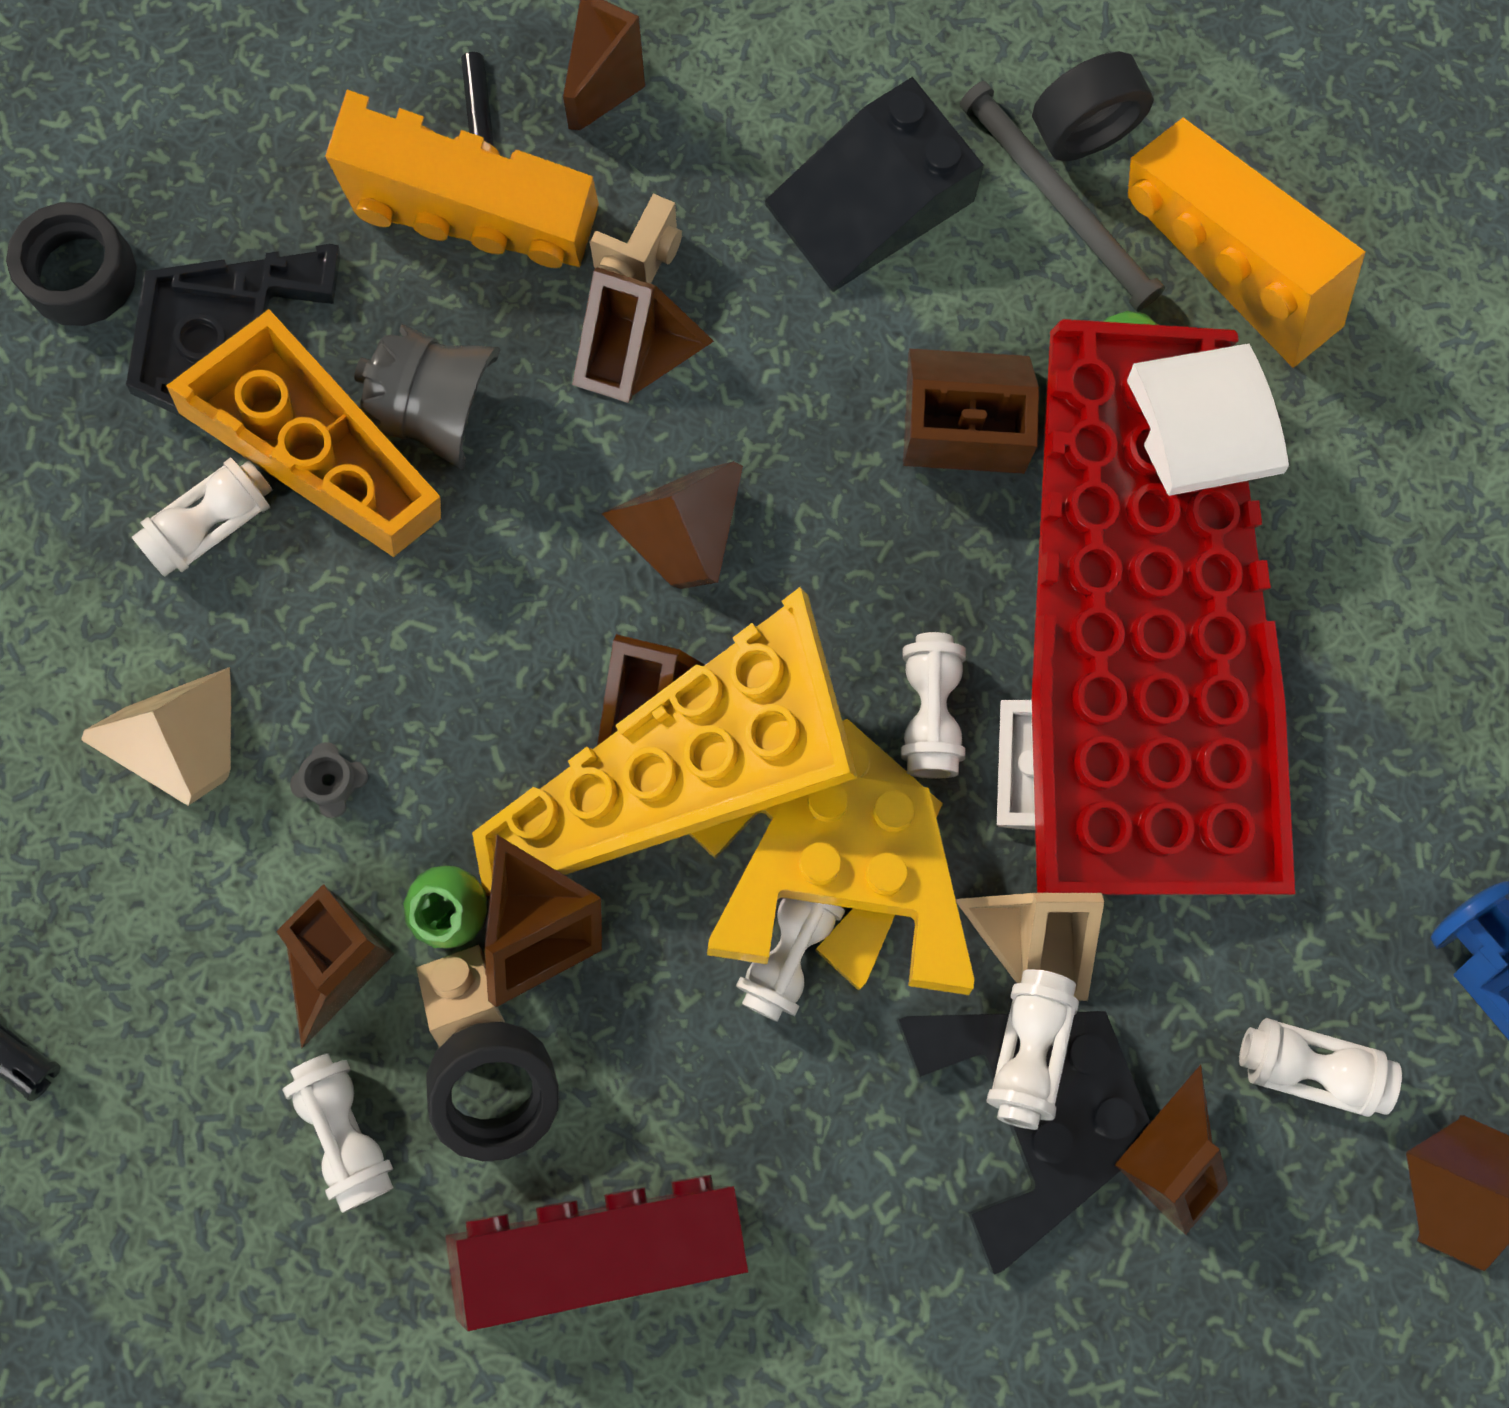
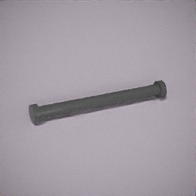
[960,81,1165,312]

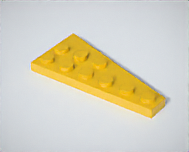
[472,587,857,896]

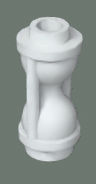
[132,457,272,577]
[901,632,966,778]
[736,898,845,1022]
[987,969,1079,1130]
[1239,1018,1402,1117]
[283,1054,394,1213]

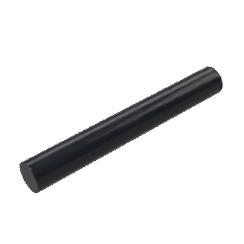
[461,52,494,146]

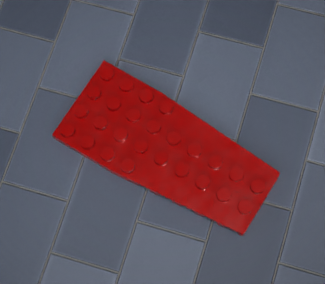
[1031,319,1295,895]

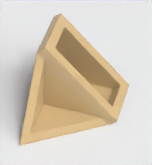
[82,667,231,806]
[956,893,1104,1001]

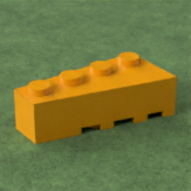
[325,89,599,268]
[1128,117,1366,368]
[166,309,441,557]

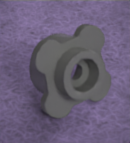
[290,742,368,818]

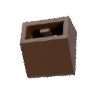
[903,348,1039,474]

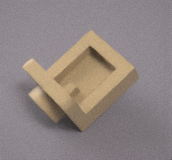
[590,194,682,284]
[416,945,505,1048]

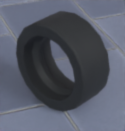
[1032,51,1154,161]
[6,202,137,326]
[426,1022,559,1162]

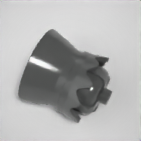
[354,324,501,471]

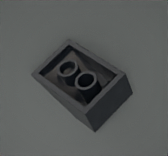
[765,77,984,292]

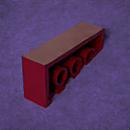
[445,1175,748,1332]

